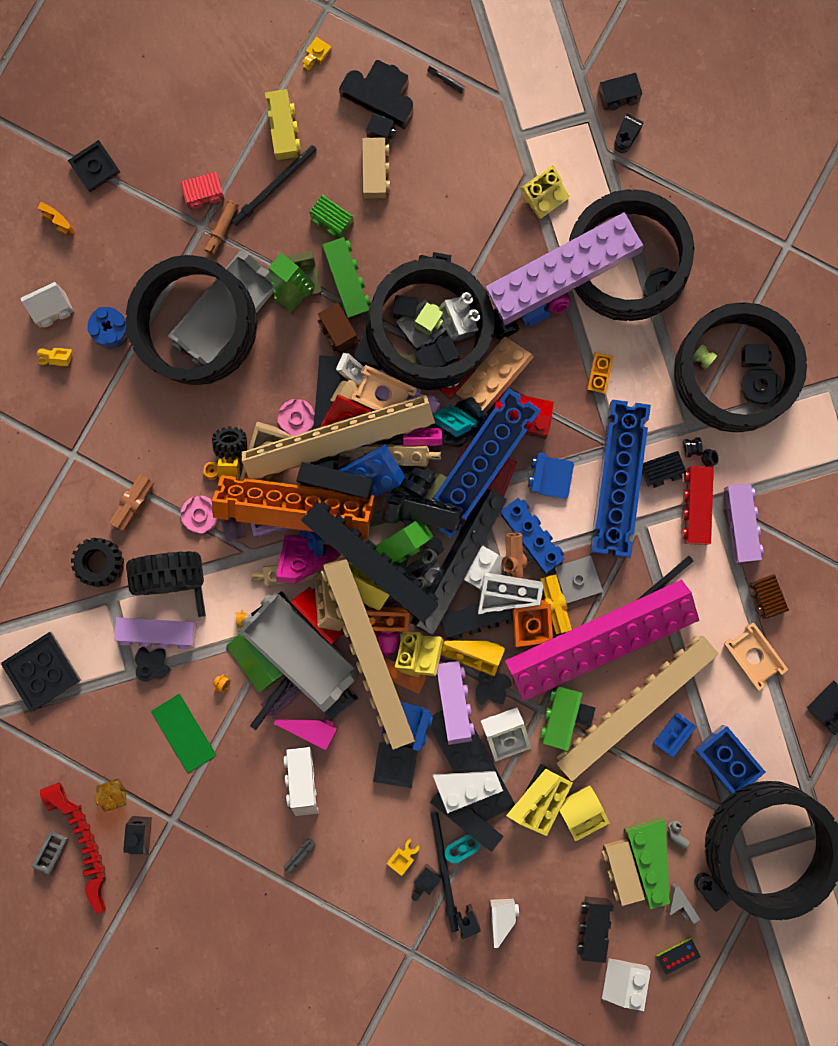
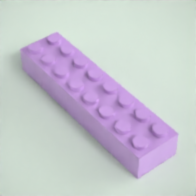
[486,212,643,325]

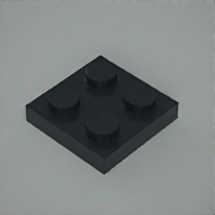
[68,140,120,192]
[373,742,417,788]

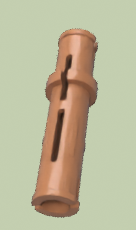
[204,200,239,255]

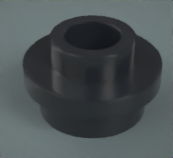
[701,449,719,467]

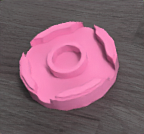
[278,399,315,436]
[181,496,219,534]

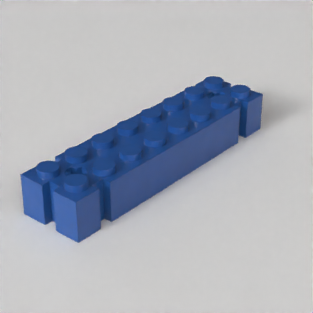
[434,388,541,539]
[590,399,651,559]

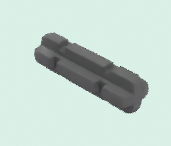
[284,839,315,874]

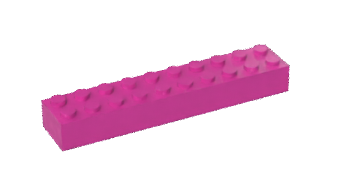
[505,580,700,702]

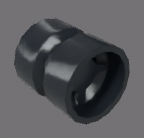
[493,309,519,339]

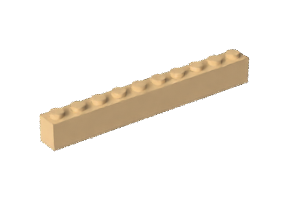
[242,395,435,479]
[321,557,415,749]
[555,636,719,781]

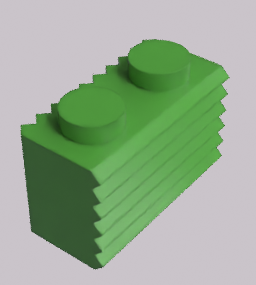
[309,195,354,238]

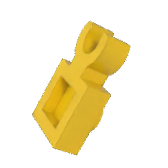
[386,838,420,876]

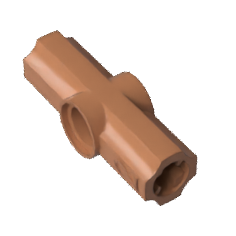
[109,474,155,531]
[502,533,527,579]

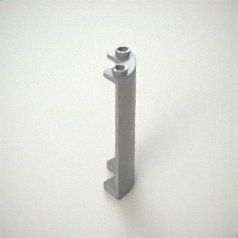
[168,250,275,366]
[238,592,360,712]

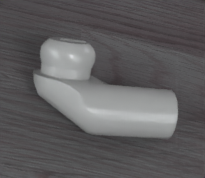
[668,821,690,849]

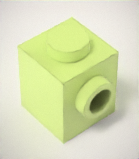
[414,303,444,337]

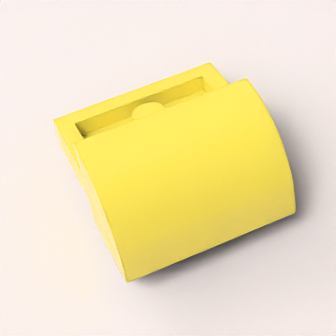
[521,165,570,219]
[395,632,444,677]
[559,785,610,841]

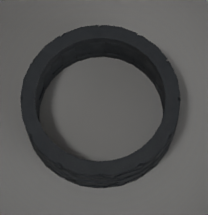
[569,189,694,321]
[125,255,257,385]
[366,258,495,390]
[674,302,807,433]
[705,781,838,920]

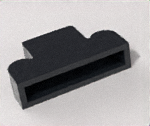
[339,60,413,129]

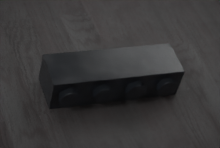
[441,604,513,641]

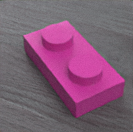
[403,428,442,446]

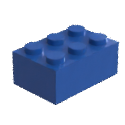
[337,444,405,498]
[693,725,766,795]

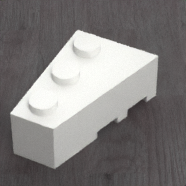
[478,572,543,614]
[284,747,319,816]
[433,771,503,813]

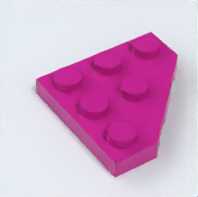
[276,535,340,584]

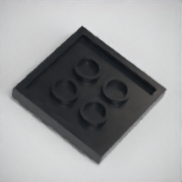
[0,632,82,712]

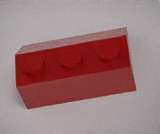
[494,392,554,439]
[291,586,345,645]

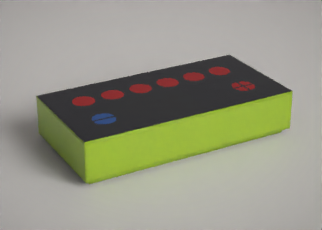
[656,937,701,975]

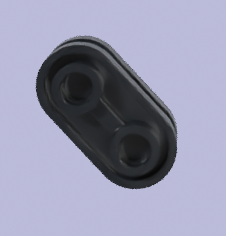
[400,466,436,498]

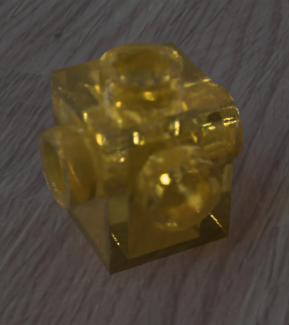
[94,778,127,812]

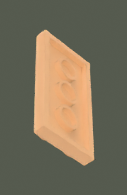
[456,337,534,412]

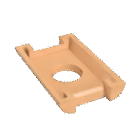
[351,365,417,410]
[724,622,788,691]

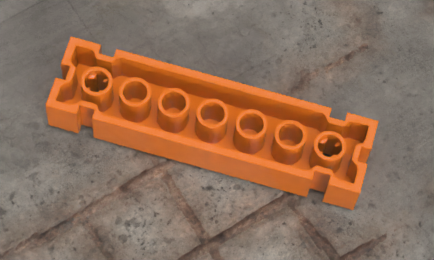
[212,475,374,539]

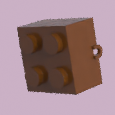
[317,302,360,355]

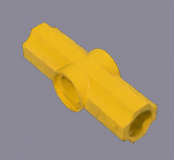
[540,574,572,635]

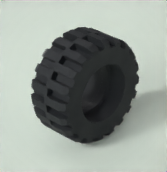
[126,551,204,595]

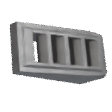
[31,830,68,876]

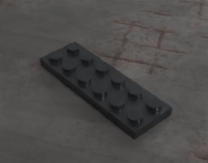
[430,710,515,822]

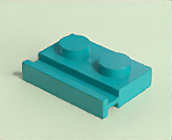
[432,404,477,437]

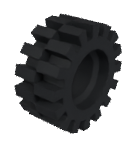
[212,426,248,460]

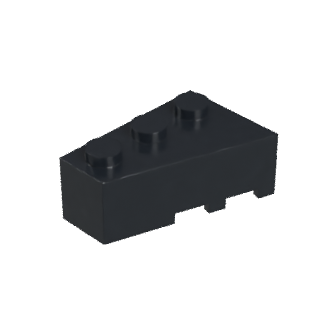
[577,896,614,963]

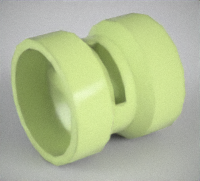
[693,344,717,370]

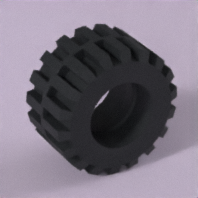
[71,538,124,587]

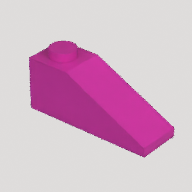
[274,718,338,750]

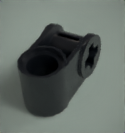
[614,114,644,153]
[694,872,731,912]

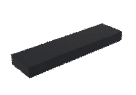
[430,791,504,852]

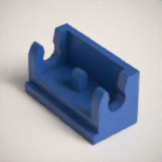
[653,712,697,757]

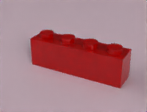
[682,466,714,545]

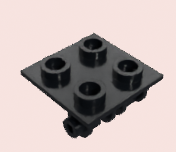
[807,680,838,735]

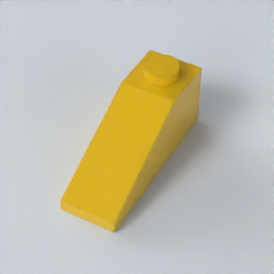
[441,641,505,676]

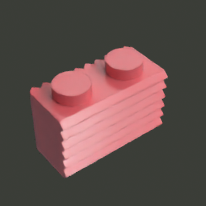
[180,172,224,209]

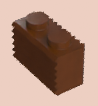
[749,574,789,619]

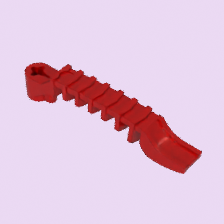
[40,782,106,914]

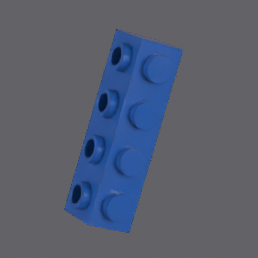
[500,497,565,574]

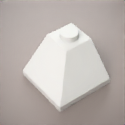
[490,899,519,948]

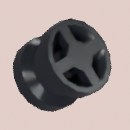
[683,437,703,458]

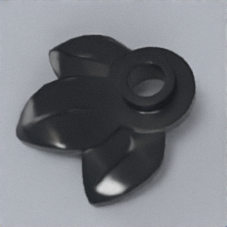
[135,646,171,682]
[475,671,512,705]

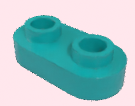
[445,833,481,863]

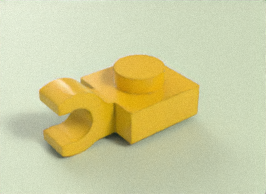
[302,36,332,71]
[37,348,73,366]

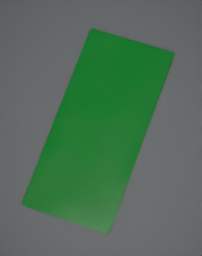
[151,694,216,773]

